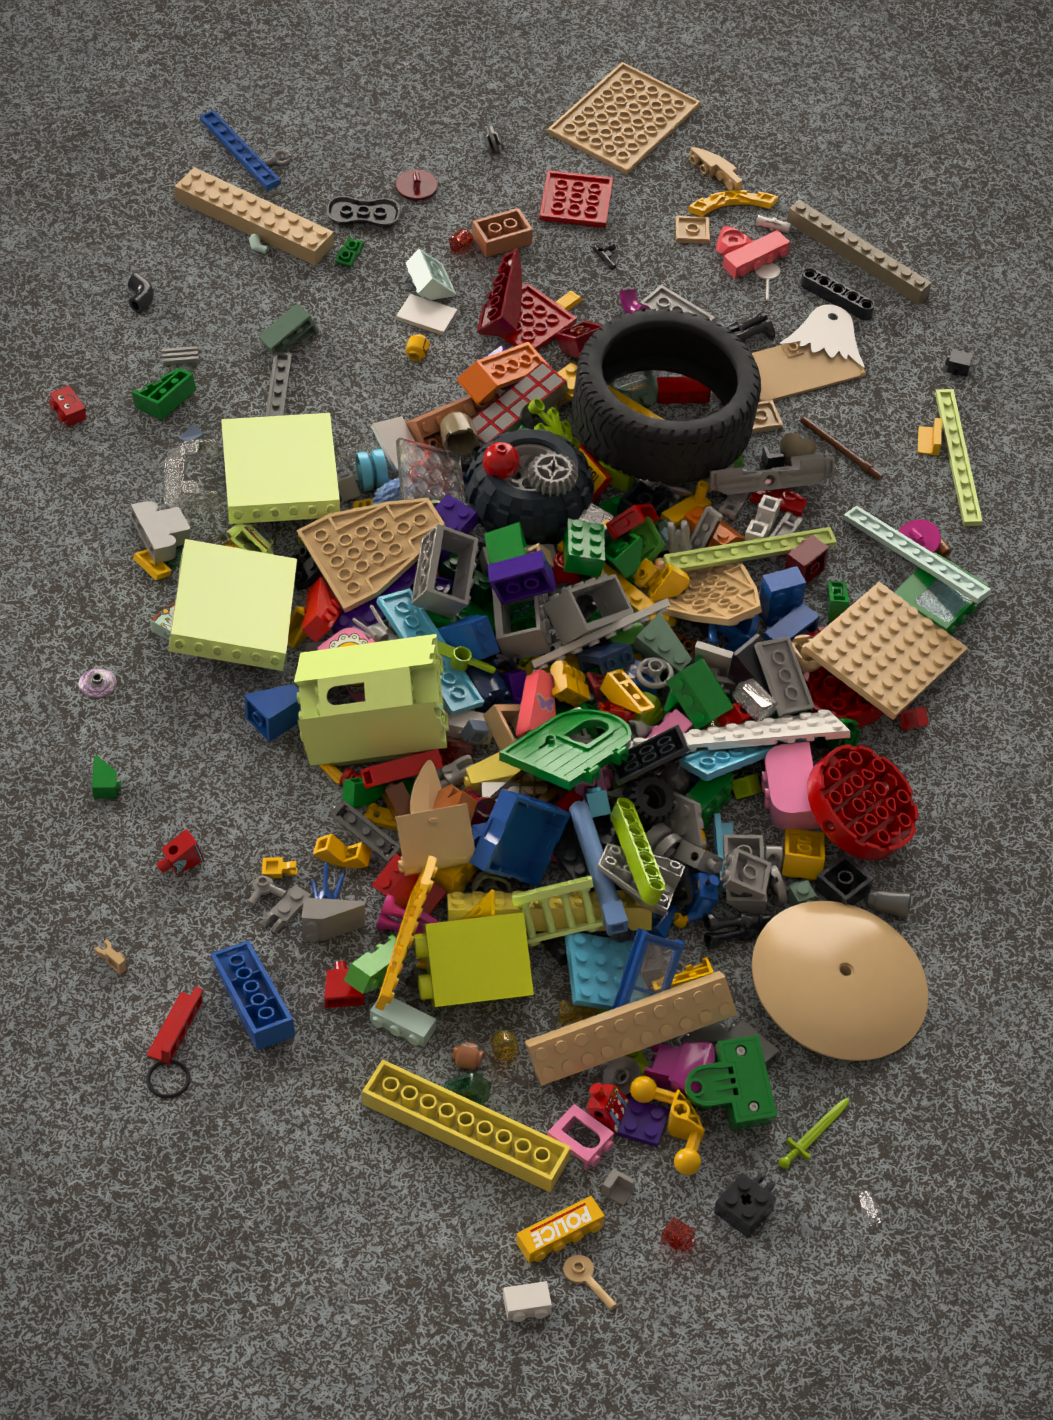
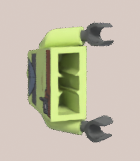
[216,523,274,555]

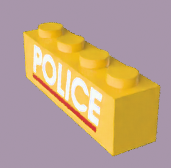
[516,1196,605,1263]

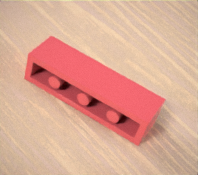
[723,230,790,279]

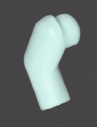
[249,234,269,255]

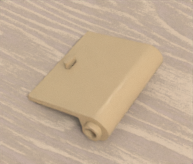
[395,803,475,876]

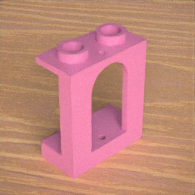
[547,1104,614,1171]

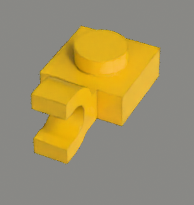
[262,857,298,879]

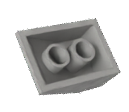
[302,898,365,942]

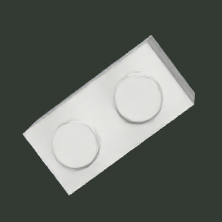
[503,1281,552,1322]

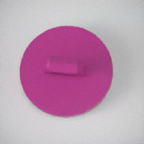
[898,519,941,553]

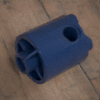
[465,660,512,713]

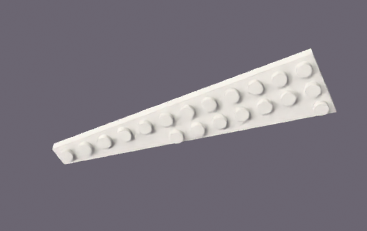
[629,710,850,752]

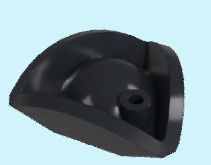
[670,865,695,905]

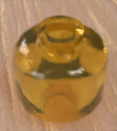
[490,1030,519,1061]

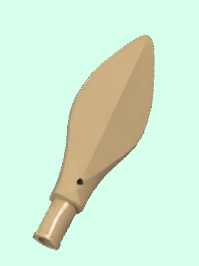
[410,760,442,814]

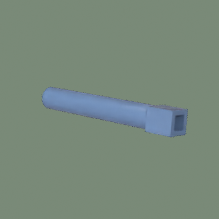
[569,801,628,936]

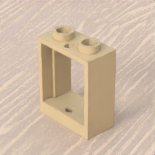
[483,704,521,751]

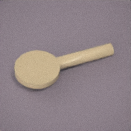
[563,1255,617,1310]

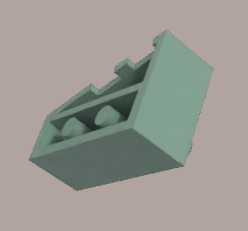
[633,612,692,675]

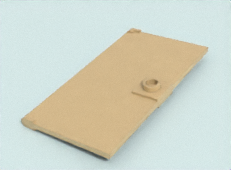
[752,341,866,402]

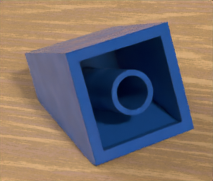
[438,615,500,660]
[244,684,301,742]

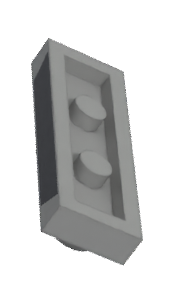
[690,506,723,550]

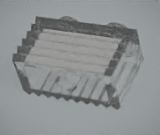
[732,678,779,721]

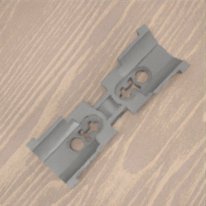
[702,452,835,495]

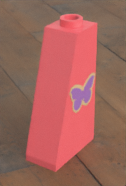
[516,670,556,737]

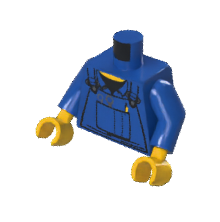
[673,872,720,928]

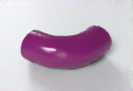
[619,289,651,314]

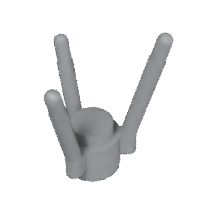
[352,605,389,642]

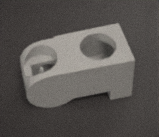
[764,845,782,872]

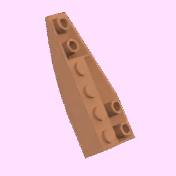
[405,389,501,453]

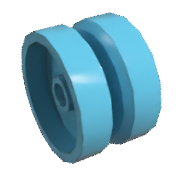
[355,449,389,492]

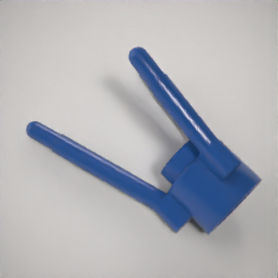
[311,862,345,900]

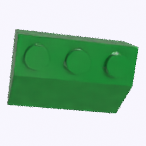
[605,532,643,578]
[666,658,734,729]

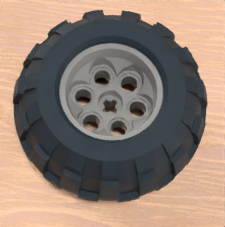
[466,428,594,545]

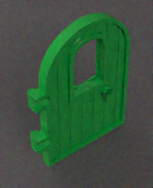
[499,709,631,790]

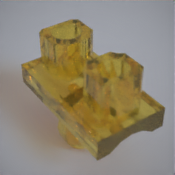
[558,1000,596,1025]

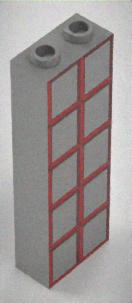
[472,362,569,446]

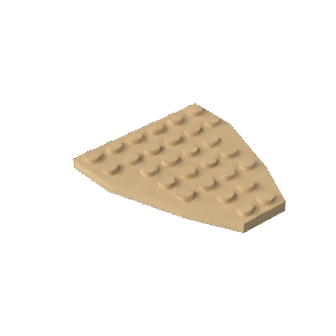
[297,498,446,613]
[640,562,762,626]

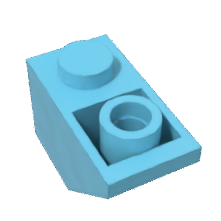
[584,786,611,818]

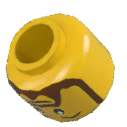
[405,334,430,361]

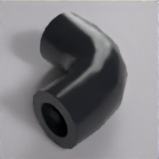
[128,273,154,313]

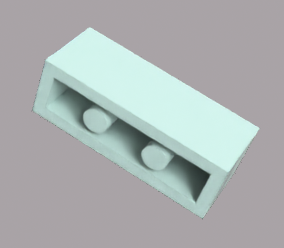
[370,998,436,1047]

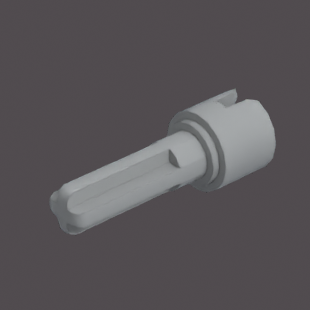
[628,720,655,739]

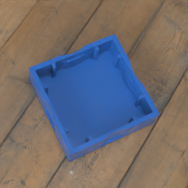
[470,789,571,886]

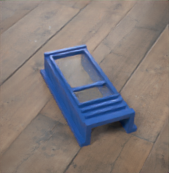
[611,928,685,1010]

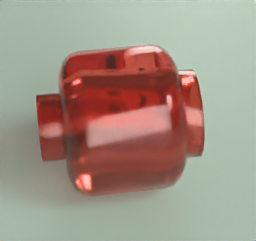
[449,229,474,254]

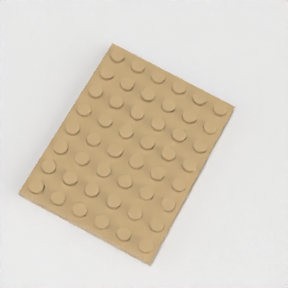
[802,582,968,720]

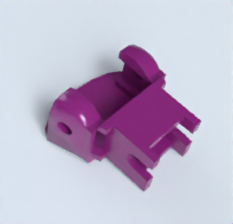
[644,1042,715,1106]

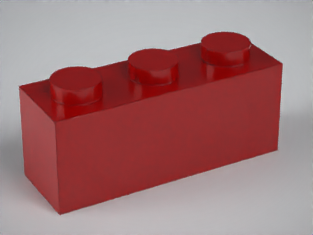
[656,376,711,405]

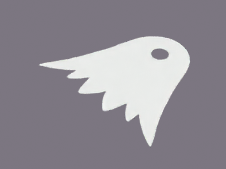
[780,305,865,368]

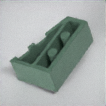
[258,303,319,356]

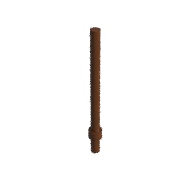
[801,417,883,481]

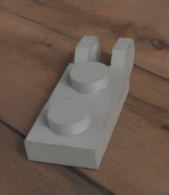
[262,885,311,933]

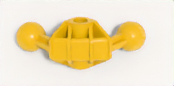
[630,1076,705,1176]

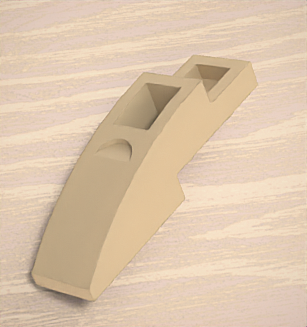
[689,147,742,191]

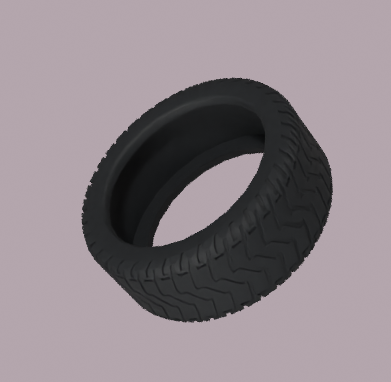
[572,309,761,484]

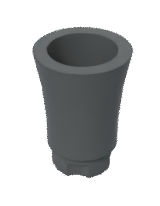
[867,889,911,920]

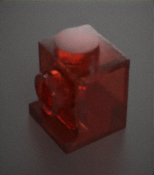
[660,1217,696,1252]

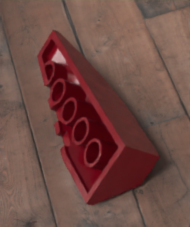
[477,248,522,337]

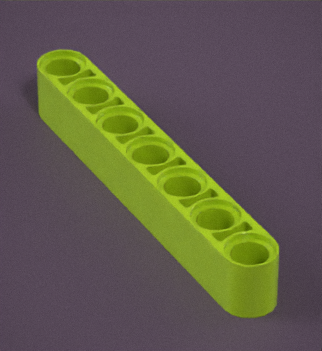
[610,798,666,906]

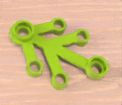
[528,398,581,448]

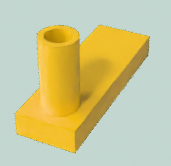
[660,481,711,527]

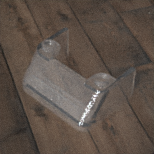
[164,439,219,513]

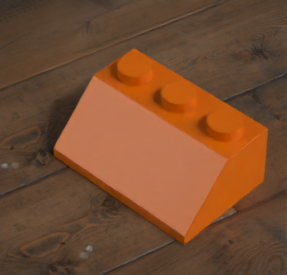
[684,506,745,547]

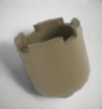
[440,412,479,457]

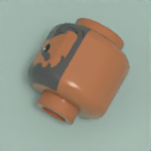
[452,1041,484,1071]

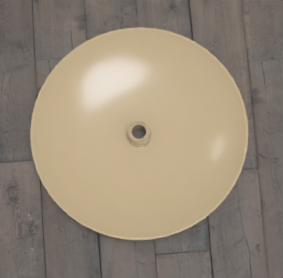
[752,901,928,1061]

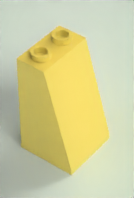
[463,752,521,797]

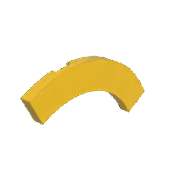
[688,190,778,217]

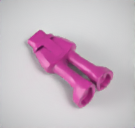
[376,894,438,936]

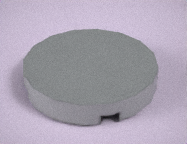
[768,865,787,905]

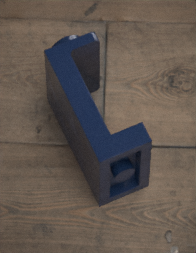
[575,641,635,676]

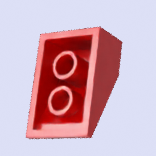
[372,853,448,915]

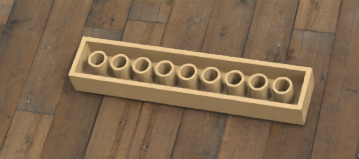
[175,167,334,265]
[525,971,737,1086]

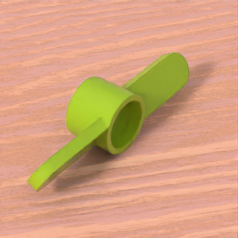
[437,640,496,673]

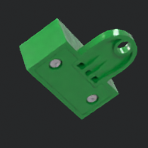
[685,1034,777,1131]

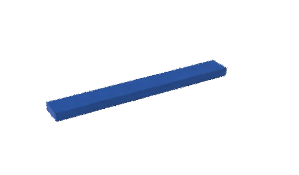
[199,110,281,191]

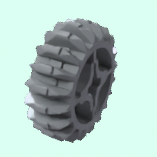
[528,452,578,497]

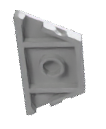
[661,792,706,847]

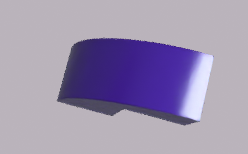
[501,668,527,704]

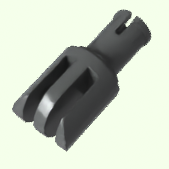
[484,125,505,155]

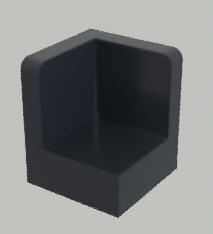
[761,446,785,470]

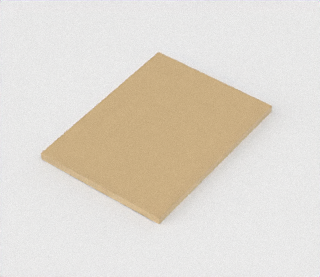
[547,62,701,174]

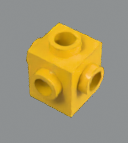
[632,558,662,590]

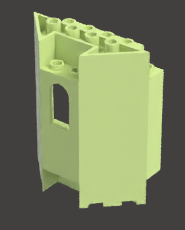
[294,634,449,766]

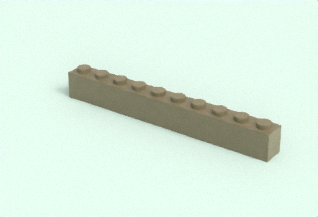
[787,200,932,305]

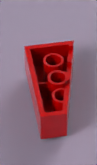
[302,577,343,643]

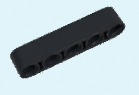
[801,268,874,321]

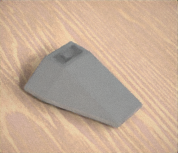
[596,843,685,917]

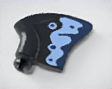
[480,653,522,671]

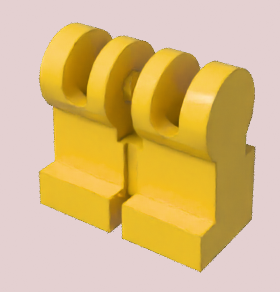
[550,661,590,707]

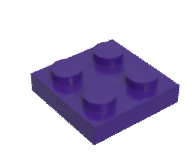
[617,1097,670,1148]

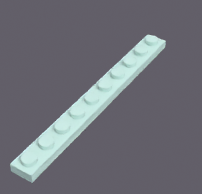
[844,506,991,604]

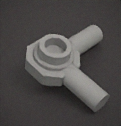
[247,875,287,906]

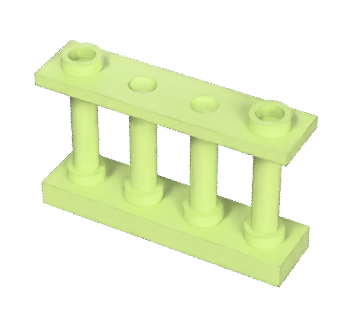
[512,876,603,947]

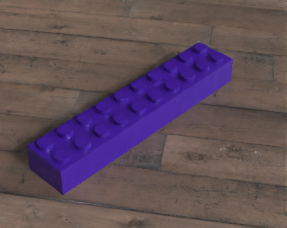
[331,494,478,635]

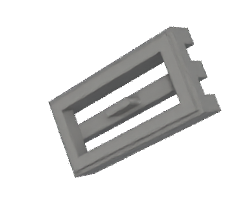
[162,346,199,365]

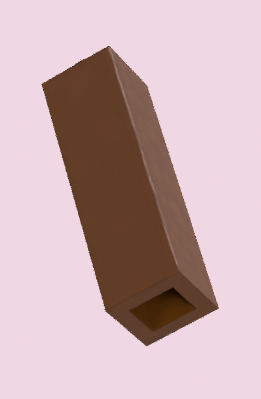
[382,782,411,824]

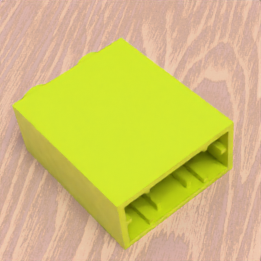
[413,912,534,1007]

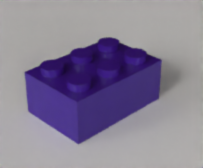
[488,550,556,605]

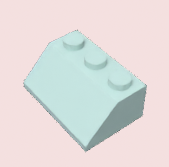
[406,249,456,300]

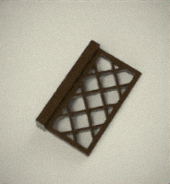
[490,770,576,805]

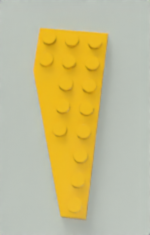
[375,855,438,1011]

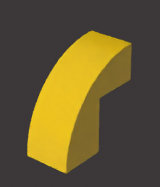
[313,834,372,869]

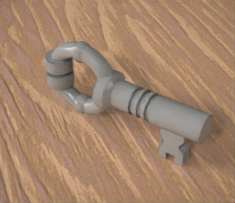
[263,149,292,166]

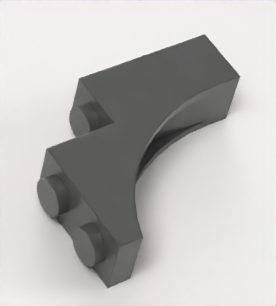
[681,1019,779,1069]

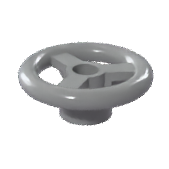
[636,657,674,689]

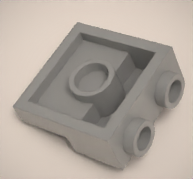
[720,848,771,899]

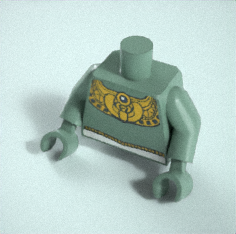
[609,371,658,406]

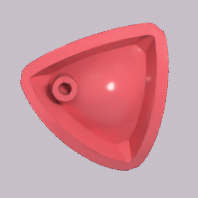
[716,226,753,255]

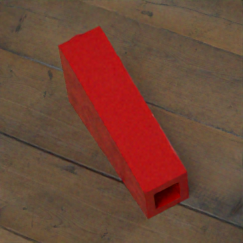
[360,749,443,789]

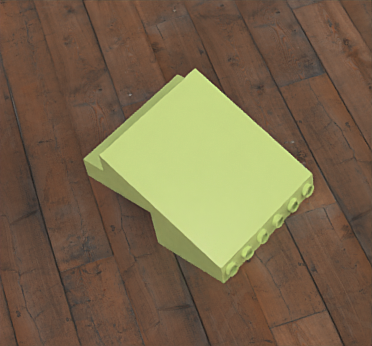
[221,413,340,524]
[168,539,297,671]

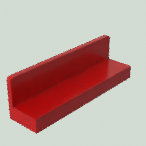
[147,986,203,1064]

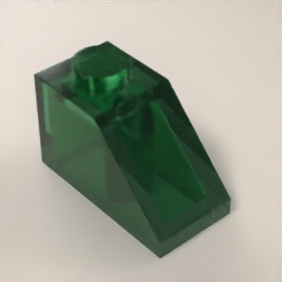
[444,1072,492,1104]

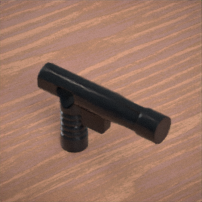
[593,243,616,270]

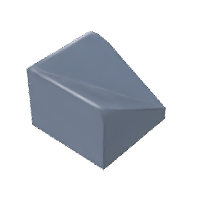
[179,424,205,451]
[461,719,490,745]

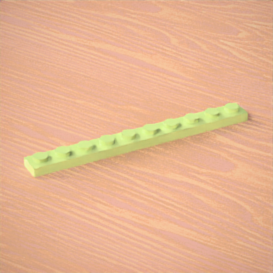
[935,389,982,526]
[662,527,837,571]

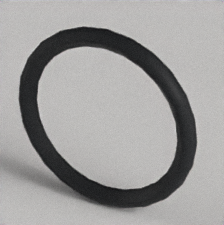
[146,1060,191,1098]

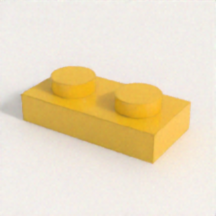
[133,549,172,580]

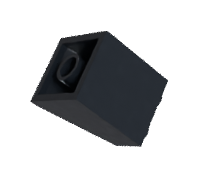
[728,633,772,704]

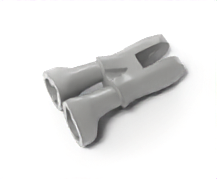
[667,520,692,571]
[436,755,474,789]

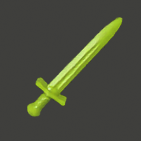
[778,1098,850,1169]

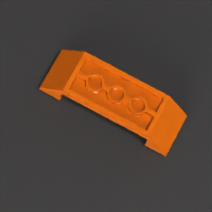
[457,342,551,405]

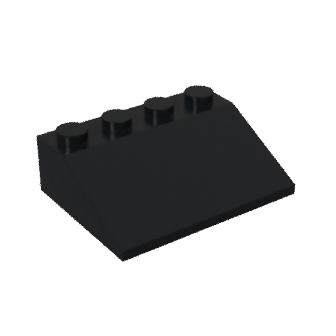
[609,724,691,786]

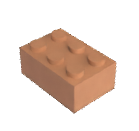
[472,208,533,258]

